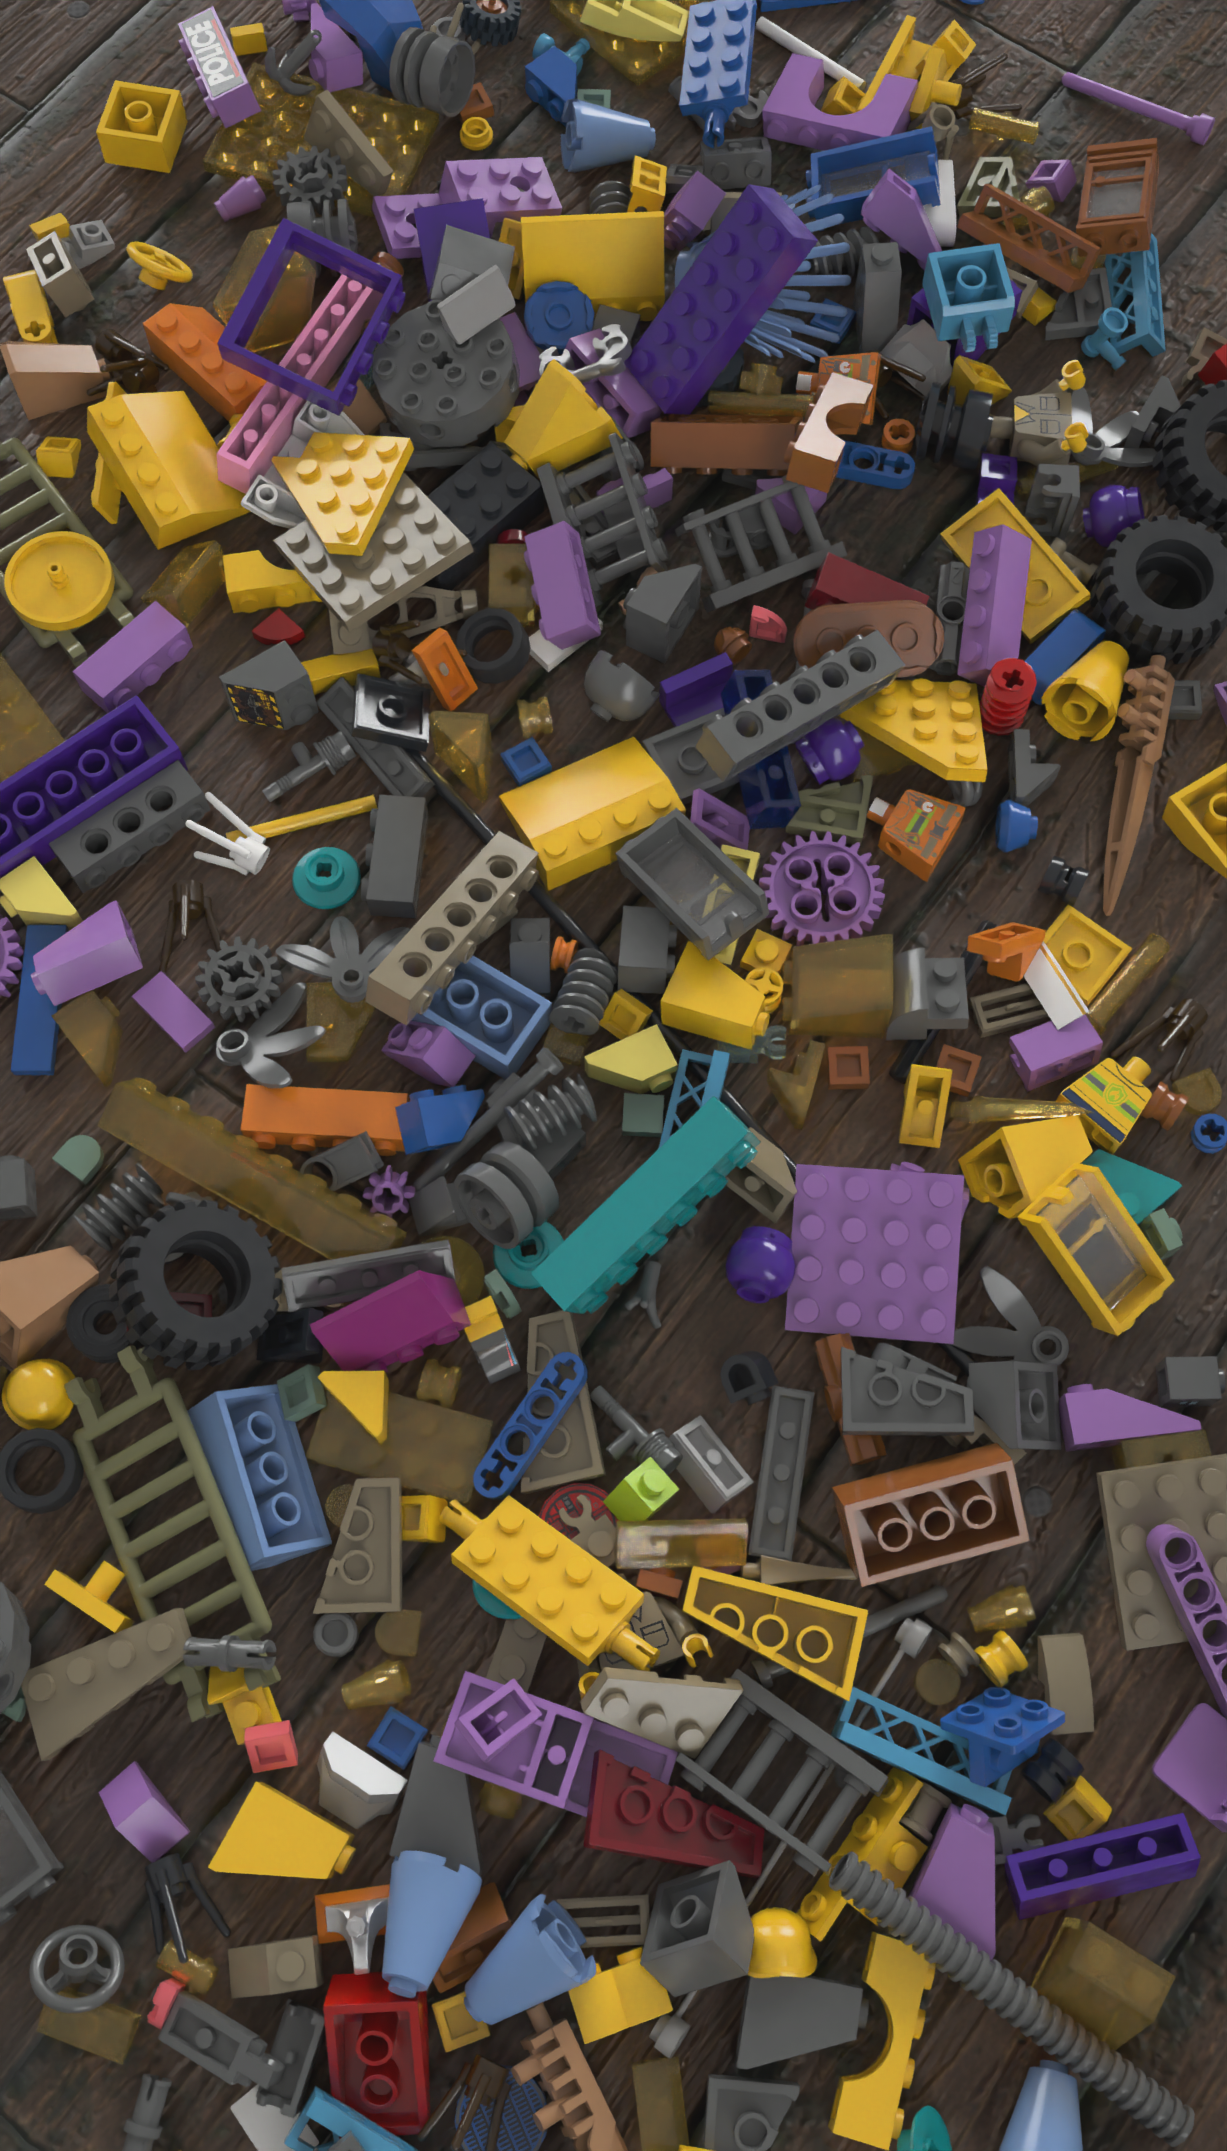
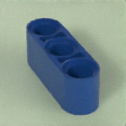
[1025,609,1106,706]

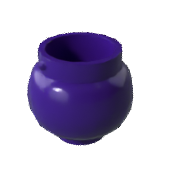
[1083,485,1145,548]
[794,717,864,785]
[725,1226,796,1303]

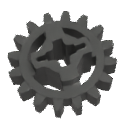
[273,145,348,215]
[195,936,284,1022]

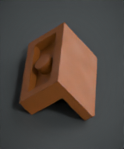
[433,1882,513,1994]

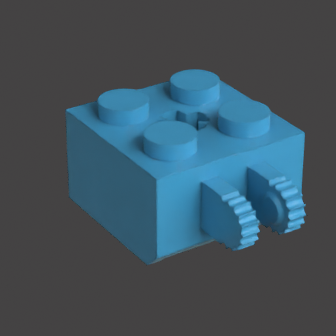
[922,243,1015,353]

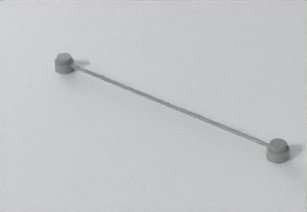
[649,1617,933,2059]

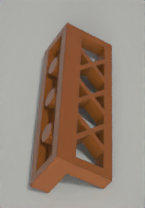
[956,184,1102,293]

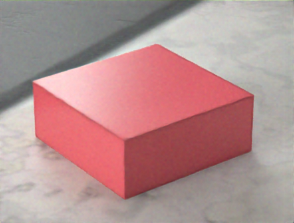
[244,1720,298,1773]

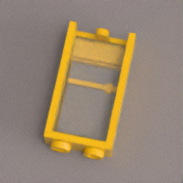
[1017,1162,1175,1336]

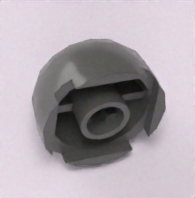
[583,650,660,722]

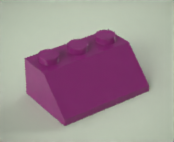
[310,1270,471,1373]

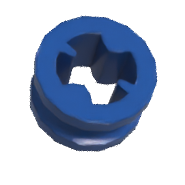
[1191,1114,1227,1154]

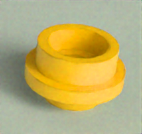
[460,117,493,150]

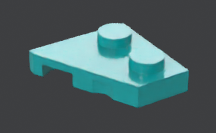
[1081,1149,1182,1225]

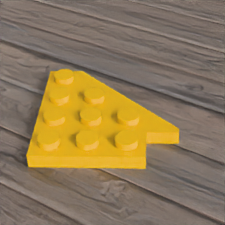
[271,432,414,556]
[838,678,987,782]

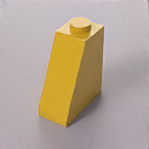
[661,941,770,1050]
[208,1781,356,1879]

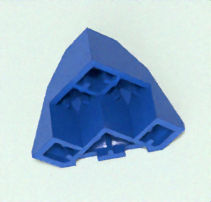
[319,0,423,92]

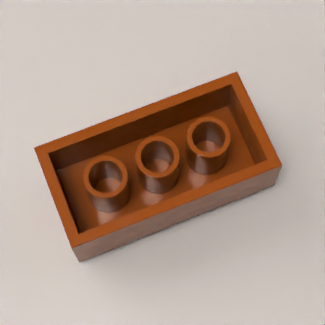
[832,1443,1030,1587]

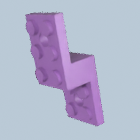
[372,157,562,259]
[433,1671,678,1817]

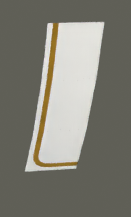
[1024,941,1089,1030]

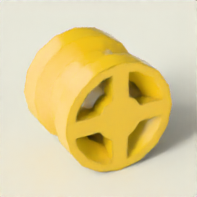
[745,967,784,1014]
[974,1630,1028,1688]

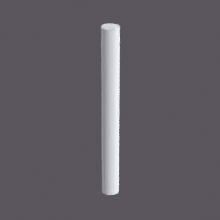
[756,16,866,92]

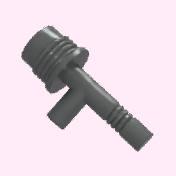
[262,731,356,802]
[590,1386,683,1476]

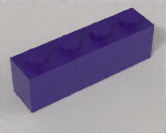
[1004,1813,1201,1920]

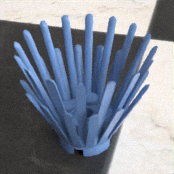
[675,185,851,363]

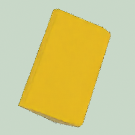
[301,648,381,695]

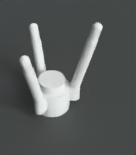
[185,792,270,876]

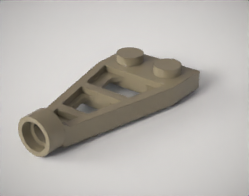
[328,586,478,655]

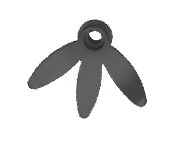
[1071,387,1158,467]
[276,916,411,1003]
[216,982,326,1088]
[951,1267,1069,1415]

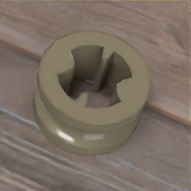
[937,1632,981,1678]

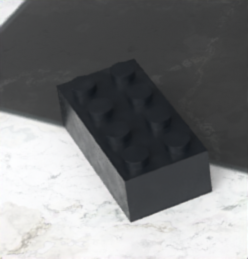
[425,442,544,591]

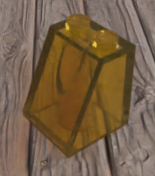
[213,224,316,353]
[782,934,893,1038]
[1031,1917,1176,2050]

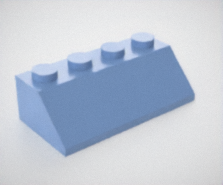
[188,1384,332,1571]

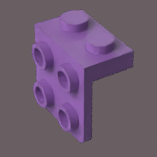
[1152,1703,1227,1832]

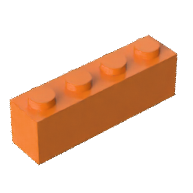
[241,1084,410,1156]

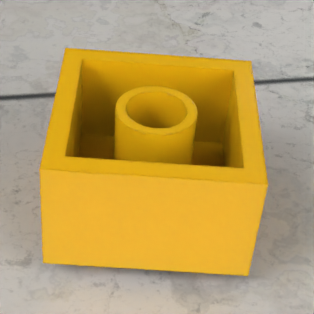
[96,80,188,173]

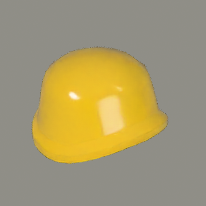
[2,1359,76,1430]
[748,1907,817,1978]

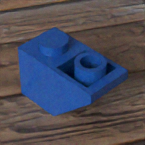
[525,46,577,127]
[395,1085,485,1155]

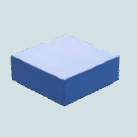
[810,299,856,344]
[500,737,552,787]
[367,1706,429,1770]

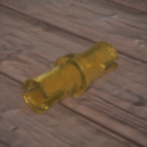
[969,107,1040,146]

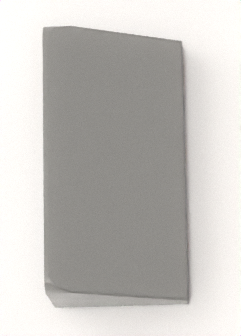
[437,265,516,344]
[669,1415,753,1514]

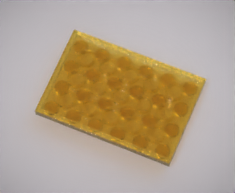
[203,62,439,218]

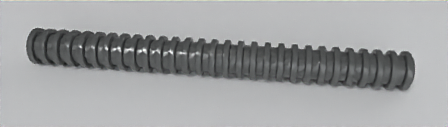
[829,1851,1195,2147]

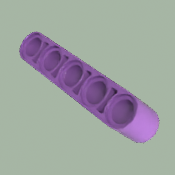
[1146,1524,1227,1719]

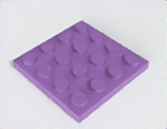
[785,1164,964,1344]

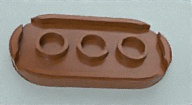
[793,600,944,677]

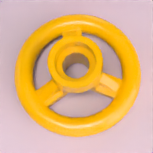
[126,242,193,290]

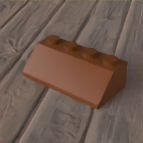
[651,413,803,476]

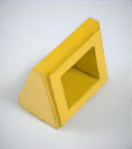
[230,23,268,56]
[821,76,865,115]
[29,213,70,242]
[1022,287,1057,326]
[36,436,81,478]
[402,1495,448,1543]
[1043,1775,1112,1841]

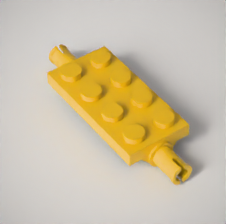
[439,1495,660,1671]

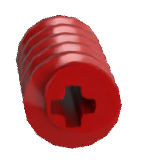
[979,658,1037,736]

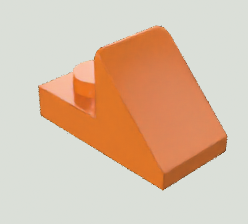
[967,922,1046,982]

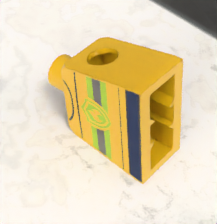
[1052,1056,1152,1154]

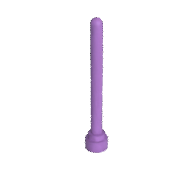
[1062,72,1215,146]

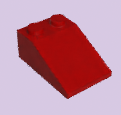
[323,1972,430,2138]

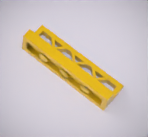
[857,15,931,112]

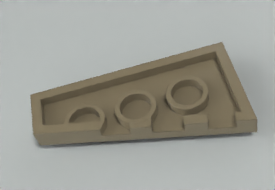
[521,1310,606,1495]
[21,1608,195,1761]

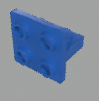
[940,1687,1065,1787]

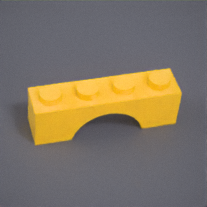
[222,550,323,613]
[828,1931,936,2151]

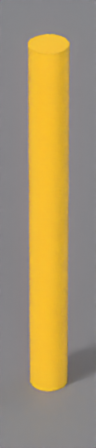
[226,795,378,843]

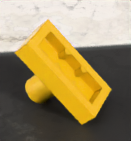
[909,47,962,129]
[44,1560,135,1633]

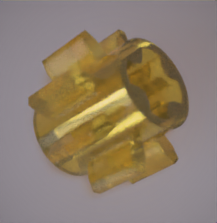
[739,362,783,403]

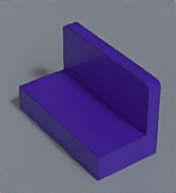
[659,652,743,727]

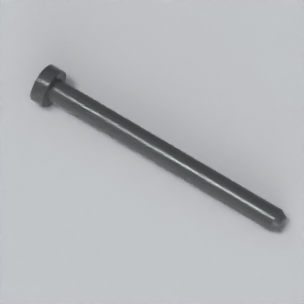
[413,1048,564,1192]
[750,1585,948,1689]

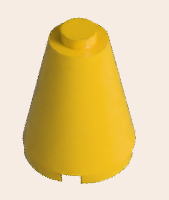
[1042,641,1129,741]

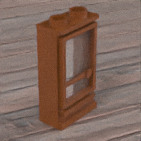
[1076,138,1159,257]

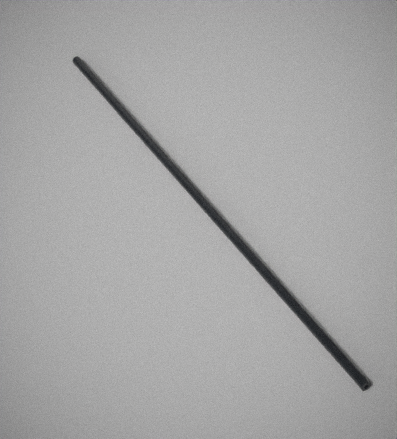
[405,748,977,1376]

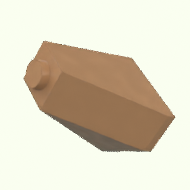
[0,341,111,420]
[0,1245,99,1369]

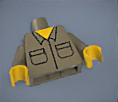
[989,360,1089,467]
[577,1573,713,1700]

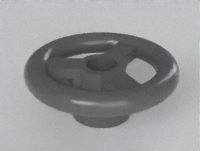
[29,1925,125,2013]

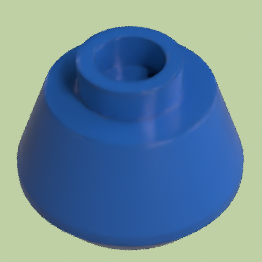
[995,800,1038,852]

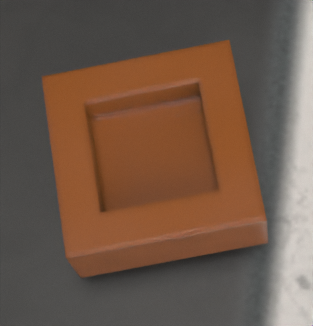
[457,82,494,125]
[936,1044,982,1097]
[826,1046,870,1090]
[636,1565,683,1603]

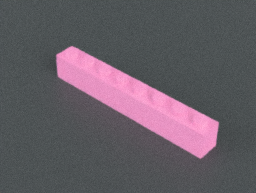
[217,274,384,494]

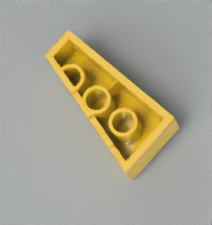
[682,1566,868,1701]

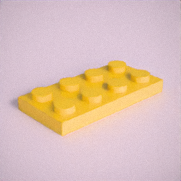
[940,488,1090,644]

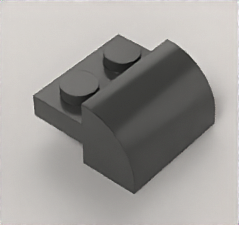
[883,948,969,1040]

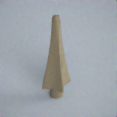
[740,1555,857,1586]

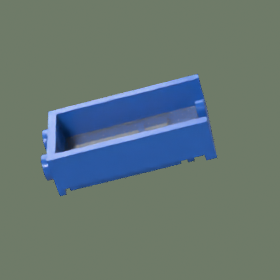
[806,126,941,231]

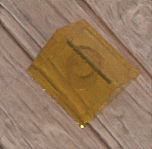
[141,540,225,628]
[428,711,493,803]

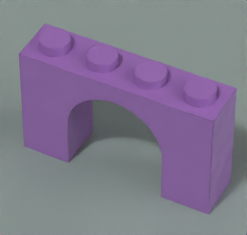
[762,53,918,151]

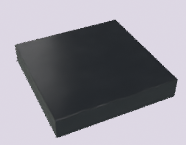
[351,673,431,752]

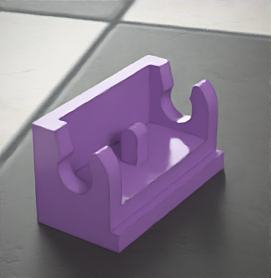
[1009,1014,1103,1092]

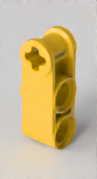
[3,269,58,344]

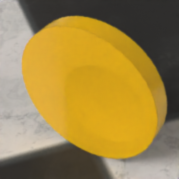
[4,531,115,631]

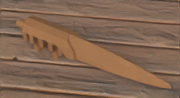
[1103,655,1175,916]
[511,2002,628,2151]

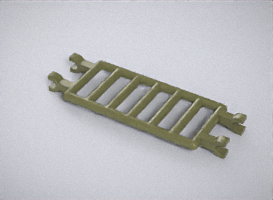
[0,437,135,668]
[64,1345,281,1722]

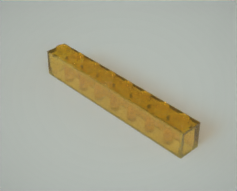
[98,1077,407,1260]

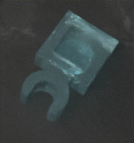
[718,1025,786,1063]

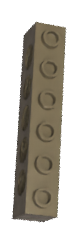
[365,831,539,1026]

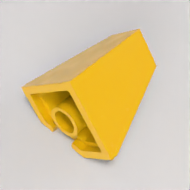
[504,359,622,480]
[958,1115,1093,1219]

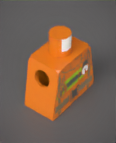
[796,352,881,425]
[866,789,966,882]

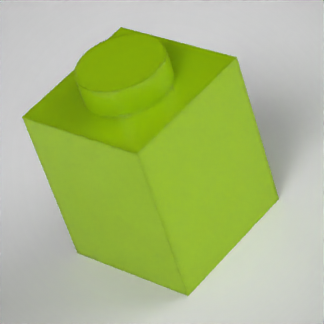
[603,1457,679,1535]

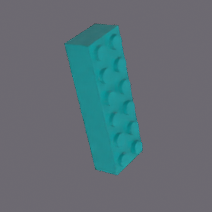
[531,1096,761,1314]

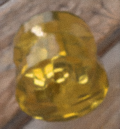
[517,696,553,739]
[417,1358,462,1408]

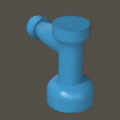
[532,33,590,75]
[1081,307,1128,371]

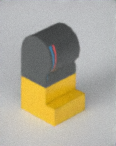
[463,1296,521,1384]

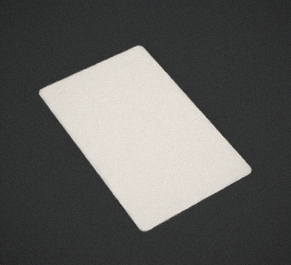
[230,2084,319,2151]

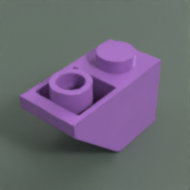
[381,1021,475,1087]

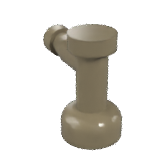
[1050,537,1098,586]

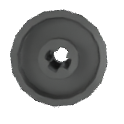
[454,1141,559,1249]

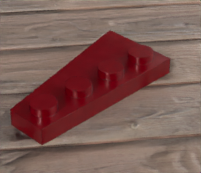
[583,1749,764,1879]

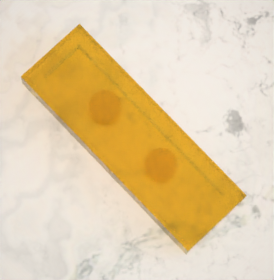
[615,1518,748,1569]

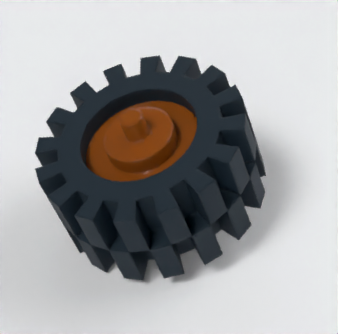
[460,0,521,46]

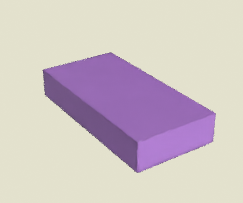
[132,971,215,1053]

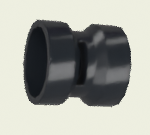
[1038,855,1090,906]
[1020,1738,1085,1805]

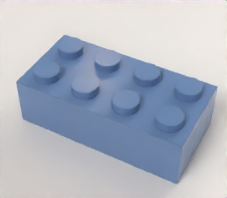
[411,956,552,1080]

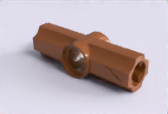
[814,1333,887,1466]

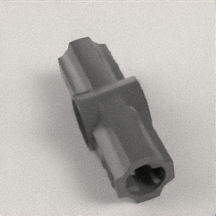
[930,561,970,676]

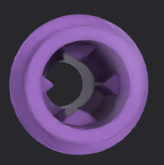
[214,175,267,222]

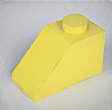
[0,856,83,930]
[584,1024,678,1094]

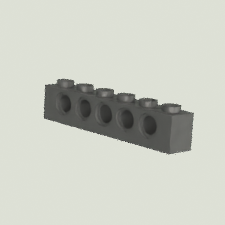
[695,630,905,782]

